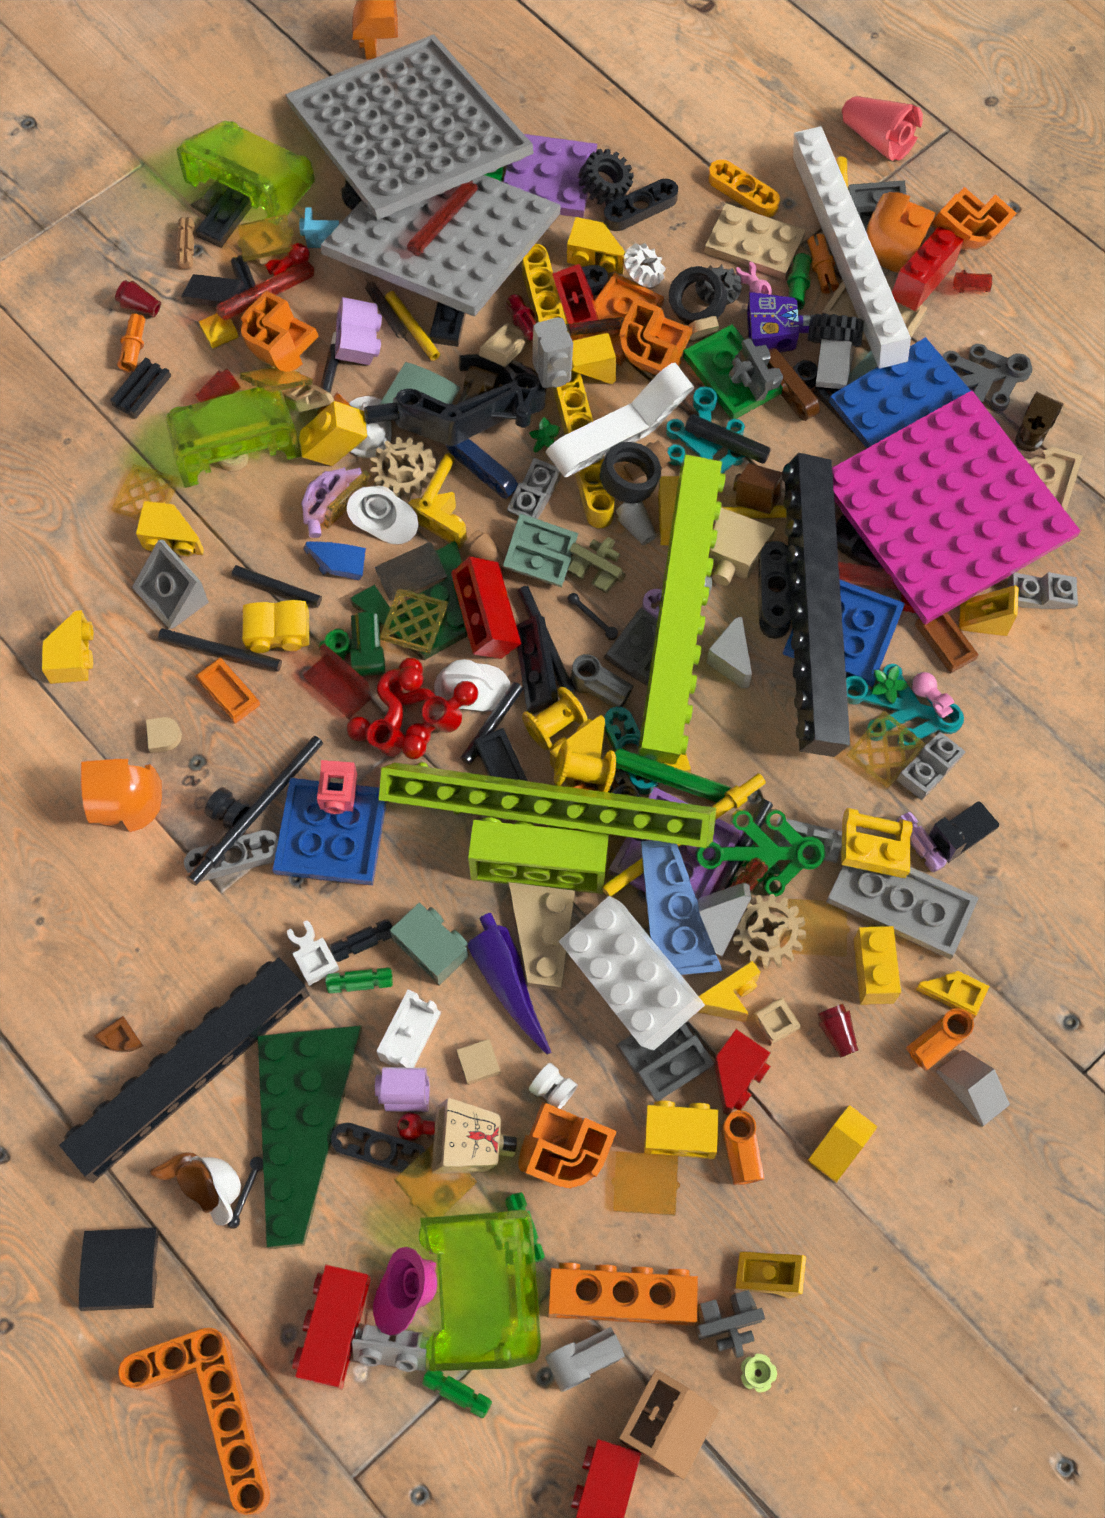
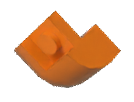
[352,0,398,60]
[931,187,1017,250]
[866,192,936,273]
[241,291,319,372]
[619,298,693,376]
[81,759,162,832]
[518,1102,617,1189]

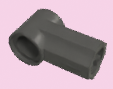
[570,654,634,708]

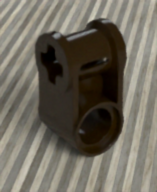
[1015,391,1064,451]

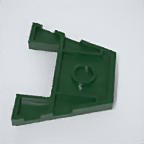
[350,541,468,660]

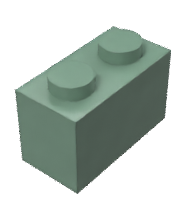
[390,902,468,986]

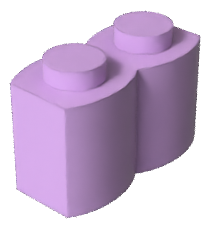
[335,297,382,365]
[375,1067,430,1112]

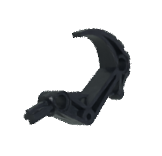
[364,354,547,445]

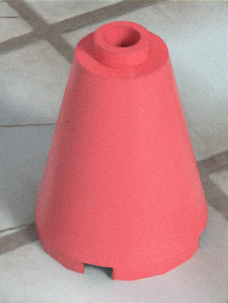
[842,96,923,161]

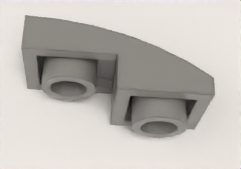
[507,458,562,519]
[1008,572,1078,609]
[897,732,966,800]

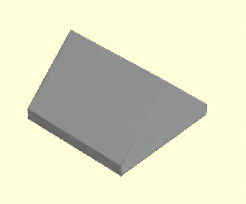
[132,540,209,629]

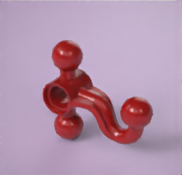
[390,658,479,745]
[346,666,427,759]

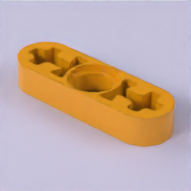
[708,159,780,218]

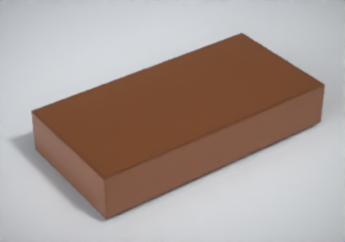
[915,612,979,674]

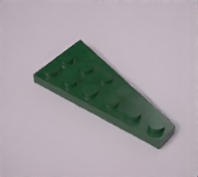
[258,1026,362,1249]

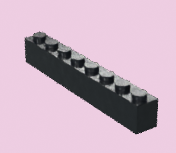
[59,957,310,1183]

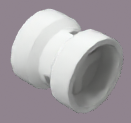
[529,1063,578,1109]

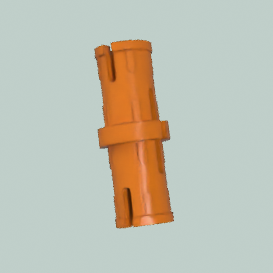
[807,234,839,294]

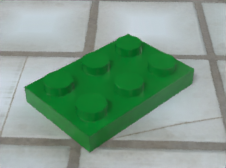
[683,324,783,419]

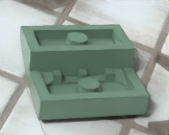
[379,362,461,422]
[503,513,579,587]

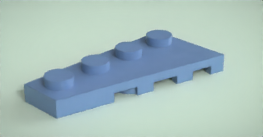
[641,840,723,975]

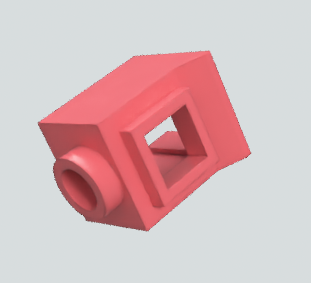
[317,760,358,814]

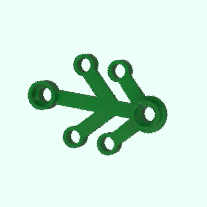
[695,809,826,897]

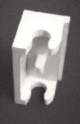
[377,990,441,1068]

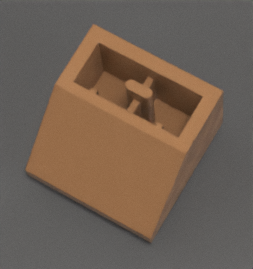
[618,1369,720,1480]

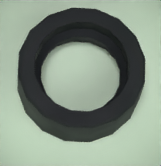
[669,266,727,325]
[600,442,662,503]

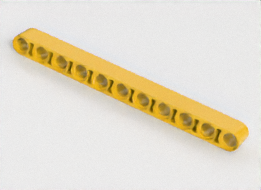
[522,244,614,528]

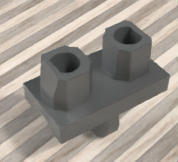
[729,339,783,401]
[696,1290,765,1358]

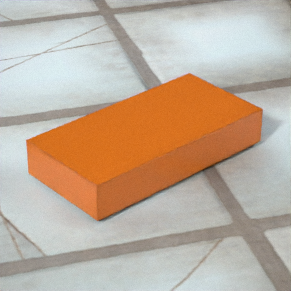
[195,657,260,724]

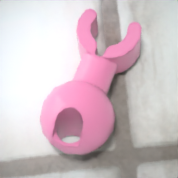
[736,262,772,295]
[912,672,954,718]

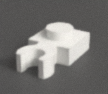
[287,920,339,986]

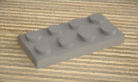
[827,865,979,960]

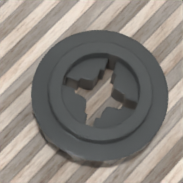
[695,264,742,305]

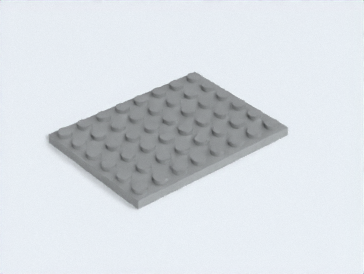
[285,34,534,220]

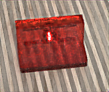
[303,643,372,719]

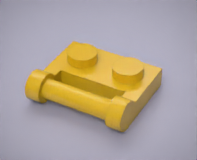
[841,808,913,878]

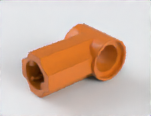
[906,1008,974,1072]
[721,1110,764,1185]

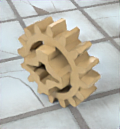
[370,437,437,501]
[733,894,806,969]

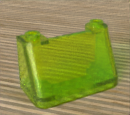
[176,120,315,228]
[165,383,302,488]
[419,1210,541,1371]

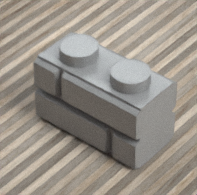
[533,317,573,388]

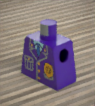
[747,292,811,352]

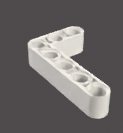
[546,362,694,478]

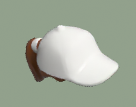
[150,1152,241,1225]

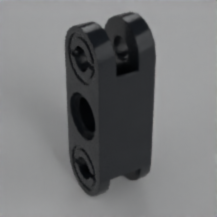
[758,541,791,639]

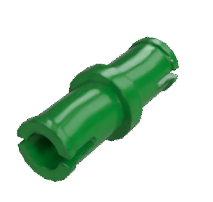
[787,253,812,310]

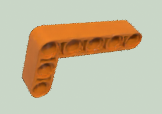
[118,1327,270,1515]

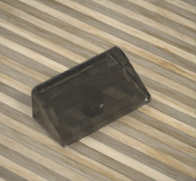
[191,158,239,216]
[375,542,447,602]

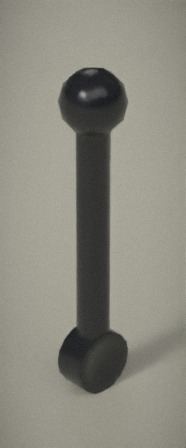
[567,593,618,640]
[227,1157,263,1229]

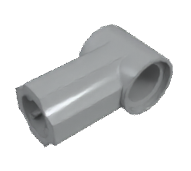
[545,1327,625,1392]

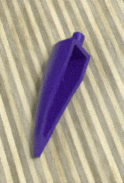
[467,913,552,1055]

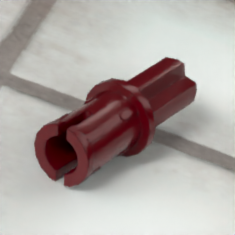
[505,294,536,341]

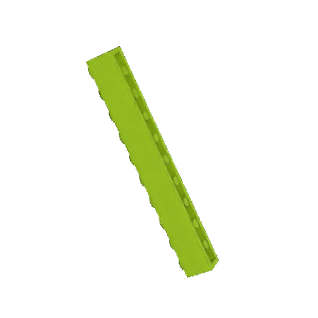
[637,454,725,764]
[379,762,717,848]

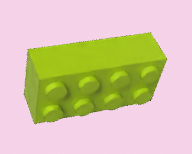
[468,817,609,894]

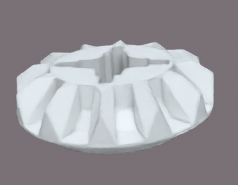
[624,243,666,288]

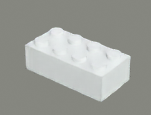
[559,896,705,1050]

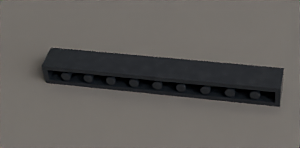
[782,452,850,757]

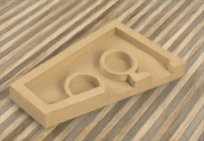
[509,882,575,991]

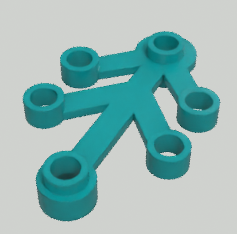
[666,387,745,474]
[846,664,964,750]

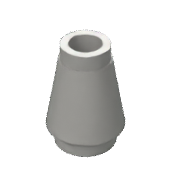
[616,502,657,545]

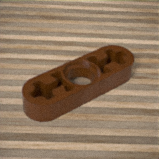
[766,347,820,421]

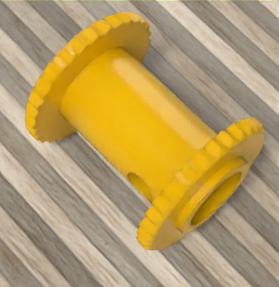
[522,687,587,751]
[554,740,616,792]

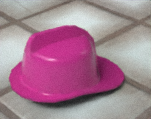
[373,1247,437,1336]

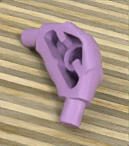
[301,467,363,538]

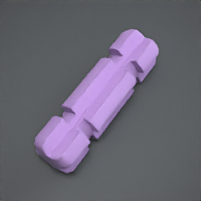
[897,812,947,872]

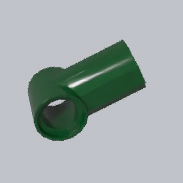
[351,612,386,677]

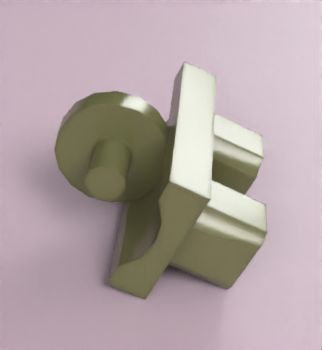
[568,537,626,593]

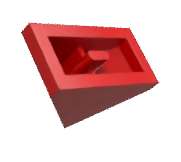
[552,264,599,330]

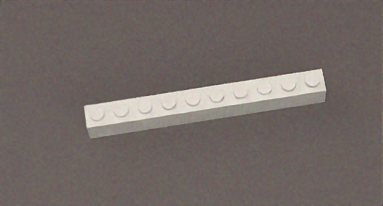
[793,126,911,369]

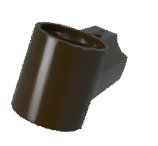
[458,365,501,403]

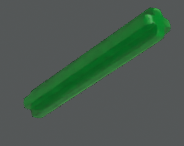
[614,748,732,802]

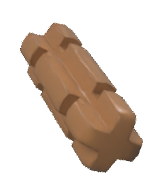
[176,217,195,270]

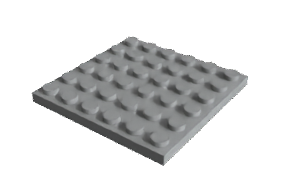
[321,175,560,317]

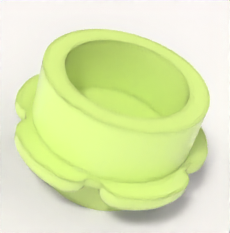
[741,1354,777,1392]

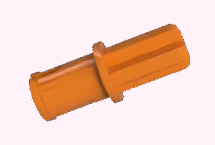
[117,313,146,372]

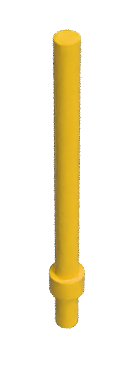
[601,773,766,897]

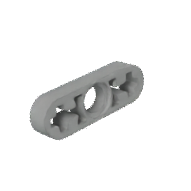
[184,830,278,881]

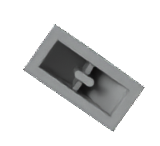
[816,339,855,389]
[707,617,752,688]
[698,883,751,956]
[936,1050,1010,1127]

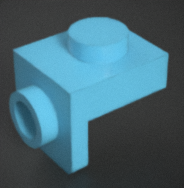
[299,207,340,248]

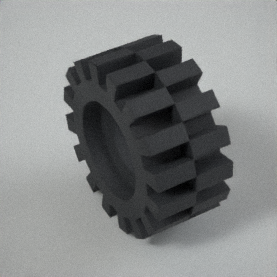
[578,149,634,206]
[808,314,864,347]

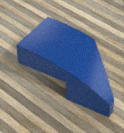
[304,541,366,581]

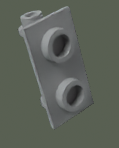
[773,817,842,863]
[352,1324,430,1372]

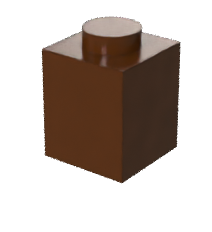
[733,463,782,514]

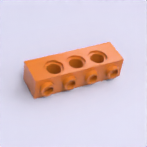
[549,1263,698,1326]

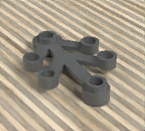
[943,344,1033,411]

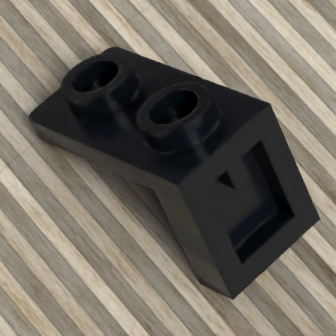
[929,801,999,863]

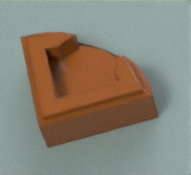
[94,1016,143,1053]

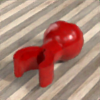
[265,243,310,281]
[397,1113,435,1141]

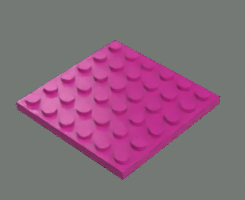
[832,390,1081,625]

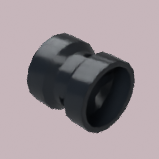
[204,787,251,830]

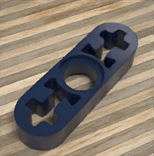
[445,439,518,499]

